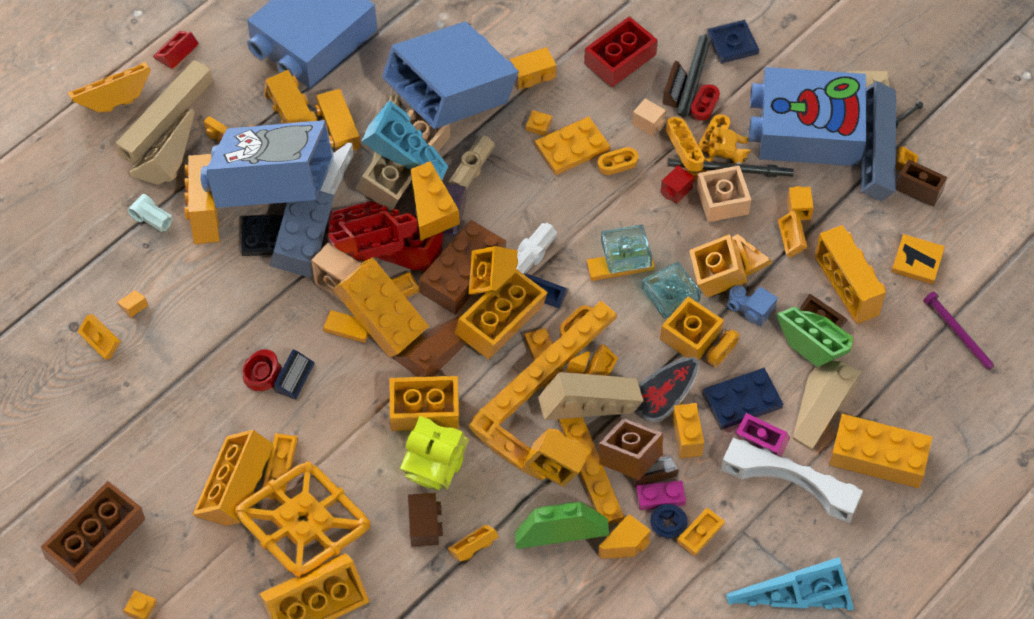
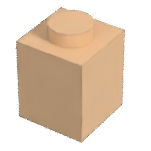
[632,99,666,136]

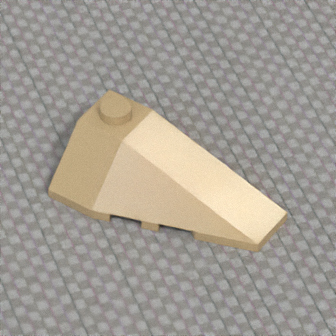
[128,109,195,185]
[793,361,861,450]

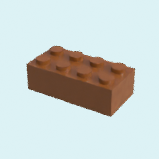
[419,220,506,315]
[41,481,146,586]

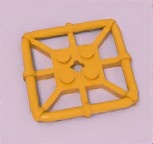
[235,461,371,577]

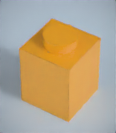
[787,186,814,220]

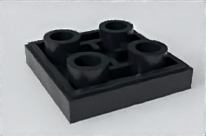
[241,215,283,256]

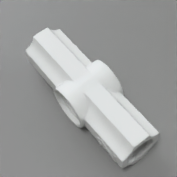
[516,223,557,275]

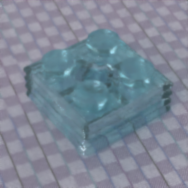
[601,224,652,273]
[642,262,701,318]

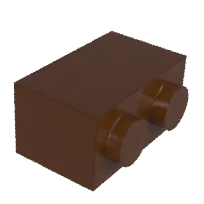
[896,159,947,207]
[408,493,443,547]

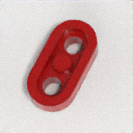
[691,84,720,121]

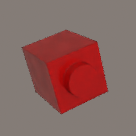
[660,165,694,204]

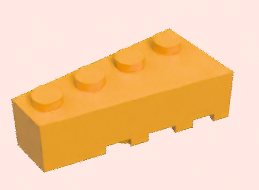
[185,154,220,244]

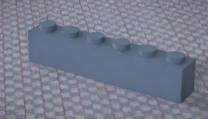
[861,81,897,202]

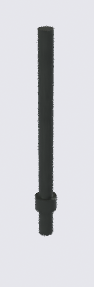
[667,158,794,178]

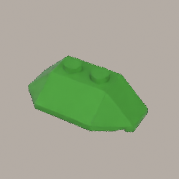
[777,306,854,367]
[515,501,609,549]

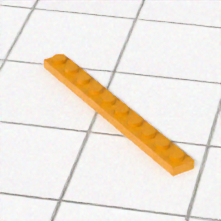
[524,328,624,525]

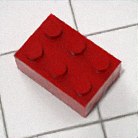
[584,16,658,88]

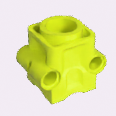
[400,416,469,491]

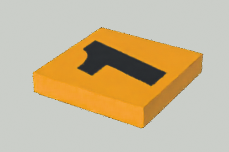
[891,234,945,284]

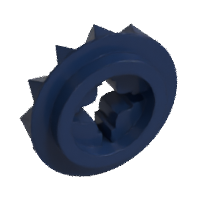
[650,504,688,540]

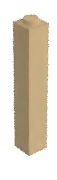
[115,60,213,165]

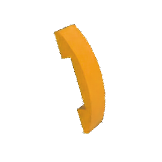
[469,408,545,481]

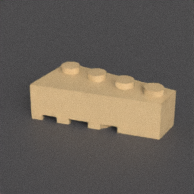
[538,372,643,420]

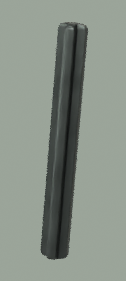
[677,34,711,118]

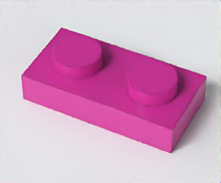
[636,481,686,510]

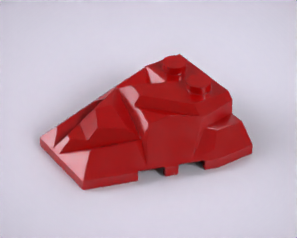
[328,201,419,262]

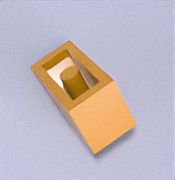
[598,514,651,559]

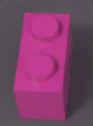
[736,413,790,457]

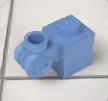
[727,285,778,327]

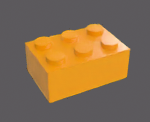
[390,376,459,431]

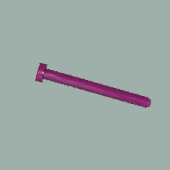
[923,291,994,370]

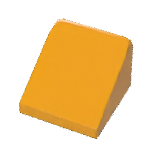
[895,146,918,171]
[117,290,148,318]
[566,351,591,374]

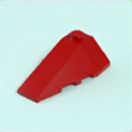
[375,226,444,272]

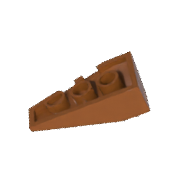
[393,313,467,377]

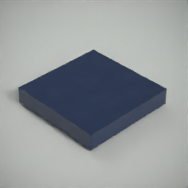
[707,20,759,64]

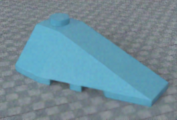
[361,101,448,180]

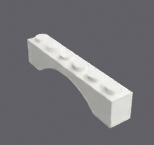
[721,438,863,524]

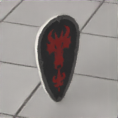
[635,357,699,422]

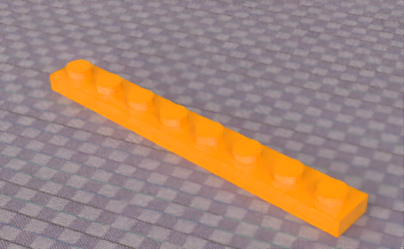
[471,300,617,425]

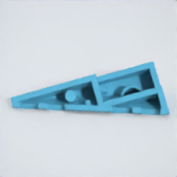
[726,557,854,610]

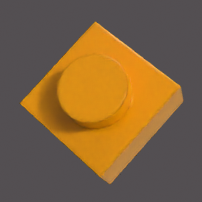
[526,110,552,136]
[123,590,157,619]

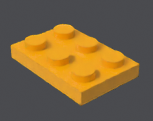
[535,116,610,176]

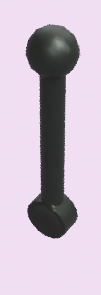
[896,101,923,128]

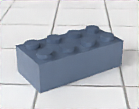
[269,191,334,278]

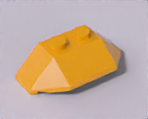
[67,62,151,113]

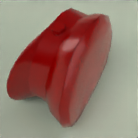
[242,349,282,391]

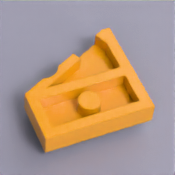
[732,234,772,277]

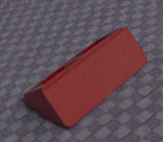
[153,31,199,69]

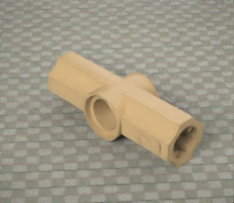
[448,135,495,194]

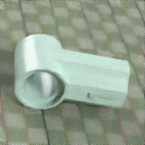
[128,194,173,232]

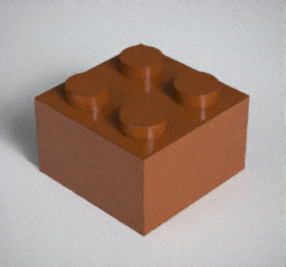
[599,418,663,480]

